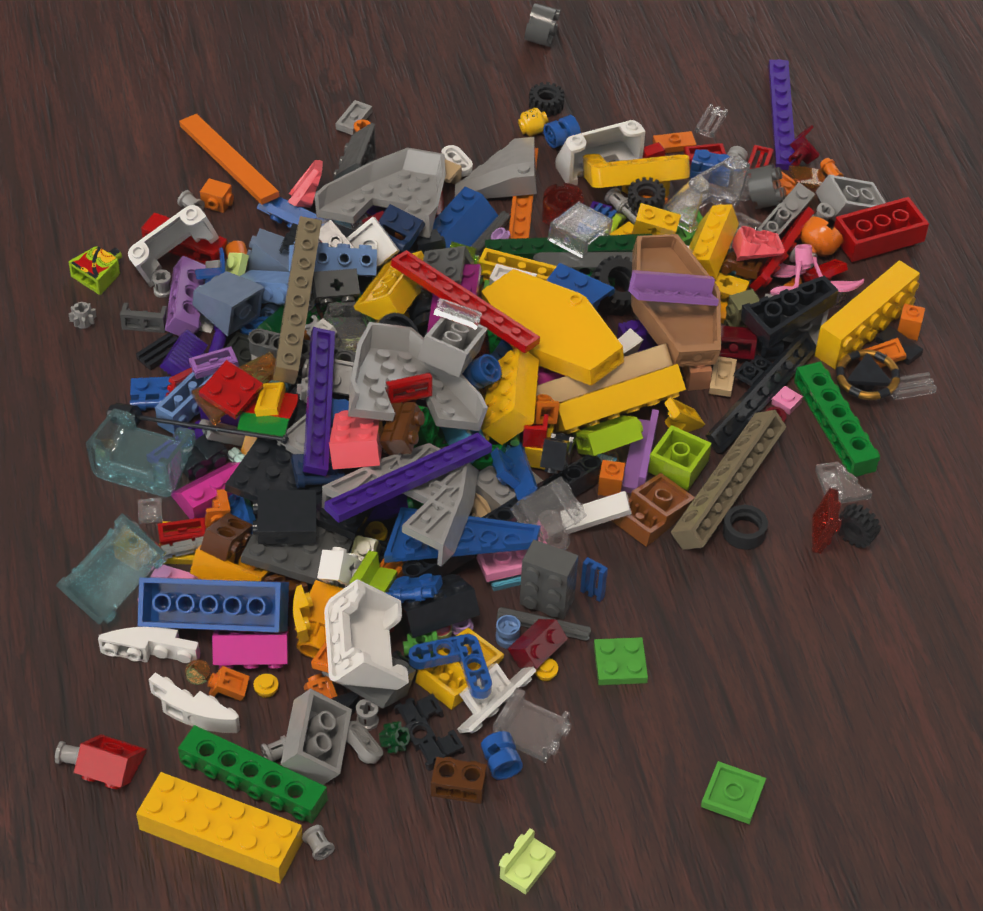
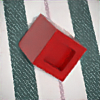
[523,414,549,449]

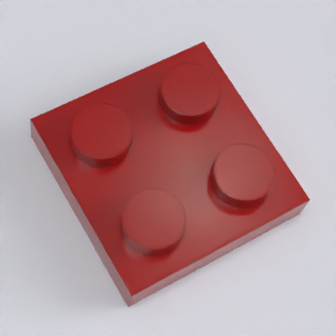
[199,360,263,420]

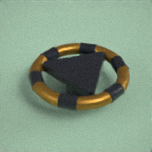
[836,349,900,400]

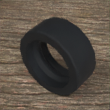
[722,505,768,550]

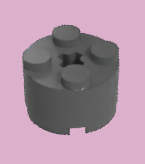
[524,3,561,47]
[747,164,786,210]

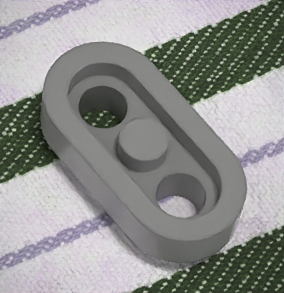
[346,721,383,764]

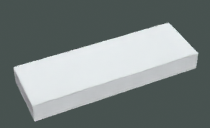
[559,491,632,535]

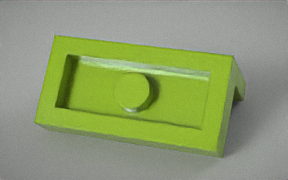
[349,551,397,592]

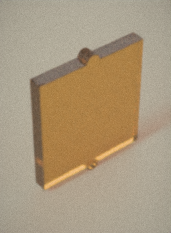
[788,165,826,189]

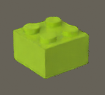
[648,425,712,490]

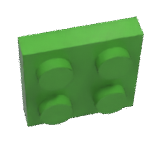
[594,637,648,685]
[701,761,766,824]

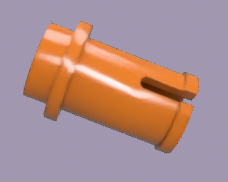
[820,158,843,177]

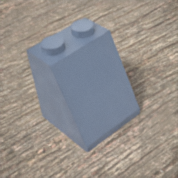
[246,229,289,272]
[192,271,264,336]

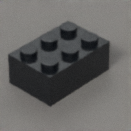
[398,574,480,638]

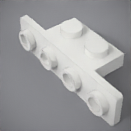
[457,663,536,734]

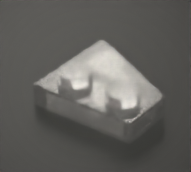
[815,462,872,505]

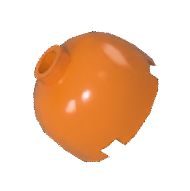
[801,216,843,257]

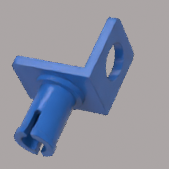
[195,247,225,283]

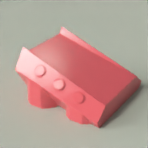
[288,160,323,208]
[732,226,785,261]

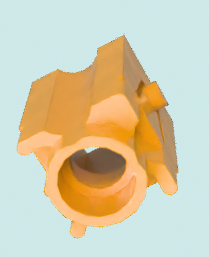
[295,580,344,658]

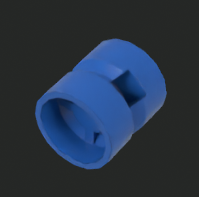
[543,115,581,148]
[462,354,502,390]
[481,731,523,780]

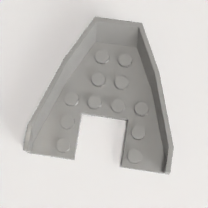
[315,147,446,238]
[348,322,488,431]
[322,443,479,567]

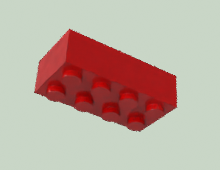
[834,197,929,262]

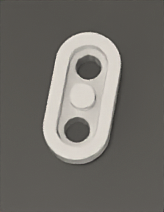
[441,145,473,177]

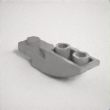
[756,182,815,238]

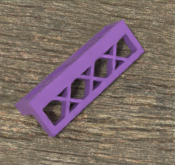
[628,270,719,306]
[621,409,659,493]

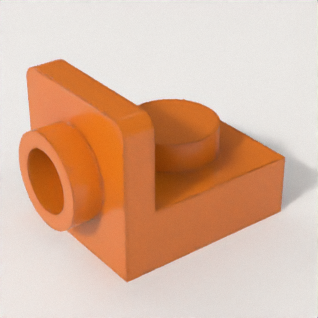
[205,489,231,527]
[207,666,249,701]
[303,674,337,699]

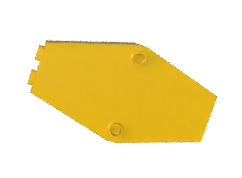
[481,269,624,386]

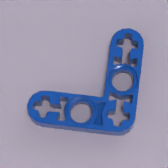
[409,634,492,699]

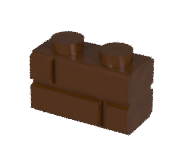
[379,402,425,455]

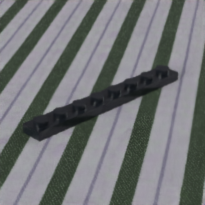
[705,331,816,453]

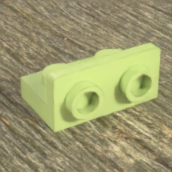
[499,828,556,894]

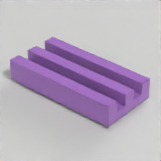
[189,346,239,379]

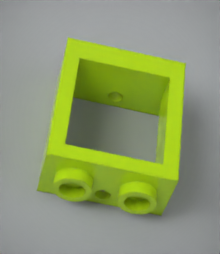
[572,415,643,456]

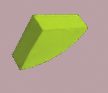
[605,213,626,234]

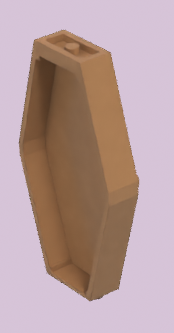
[631,234,721,367]

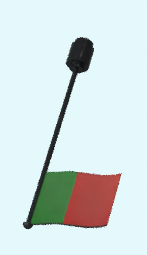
[107,392,299,444]

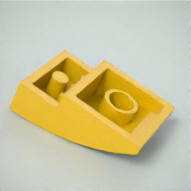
[415,627,504,710]

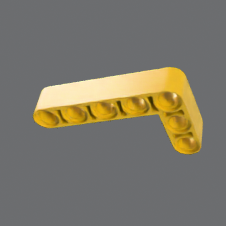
[583,154,690,188]

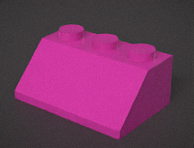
[171,462,240,519]
[212,627,289,669]

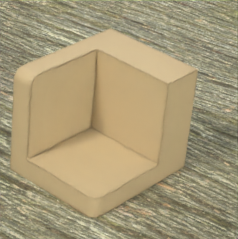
[444,159,462,185]

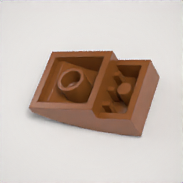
[611,473,695,547]

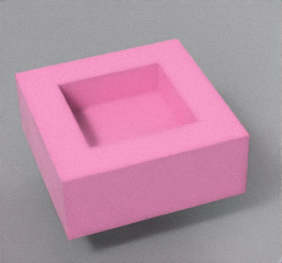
[771,386,803,415]

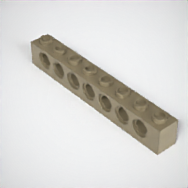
[273,216,322,384]
[671,410,786,550]

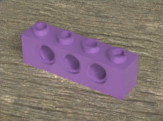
[165,256,206,336]

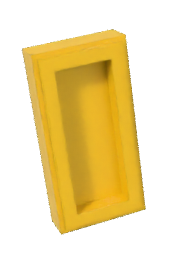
[254,382,286,417]

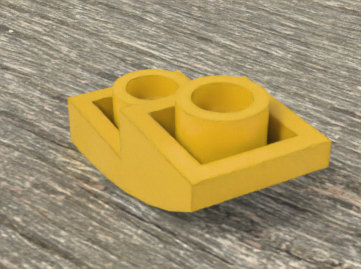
[293,585,313,643]

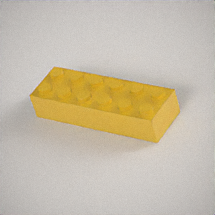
[815,260,920,369]
[555,364,686,434]
[136,772,303,883]

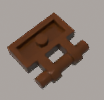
[721,251,765,280]

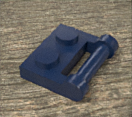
[378,204,425,253]
[291,453,345,488]

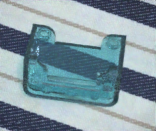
[86,408,196,497]
[56,513,167,625]

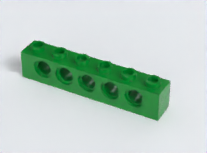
[794,361,880,478]
[178,725,328,824]

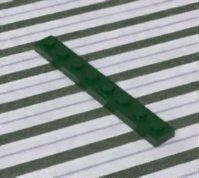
[485,234,652,259]

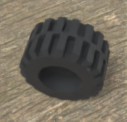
[590,255,632,314]

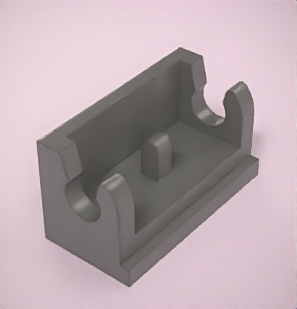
[120,302,168,333]

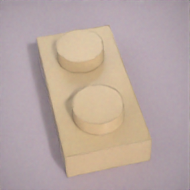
[709,357,737,397]

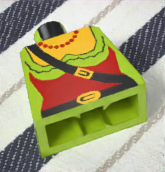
[69,247,122,295]

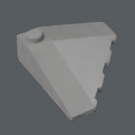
[455,137,537,199]

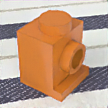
[534,394,560,424]

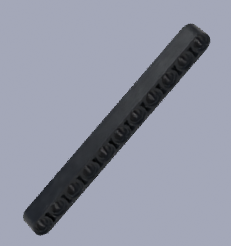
[402,455,601,578]

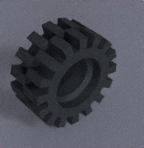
[529,82,565,117]
[628,177,666,214]
[835,503,881,548]

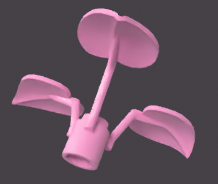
[770,244,864,296]

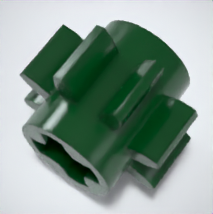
[379,721,411,753]

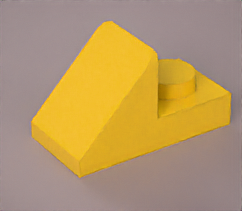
[664,397,705,432]

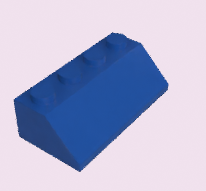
[432,187,498,253]

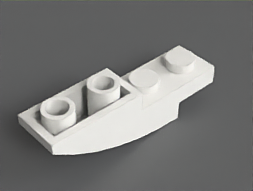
[98,627,200,664]
[149,672,240,733]

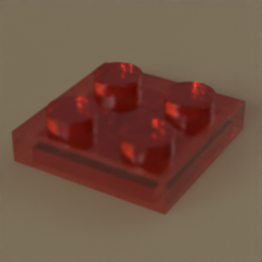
[812,488,841,554]

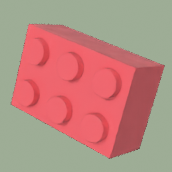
[329,410,384,469]

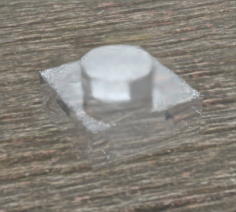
[138,498,163,524]

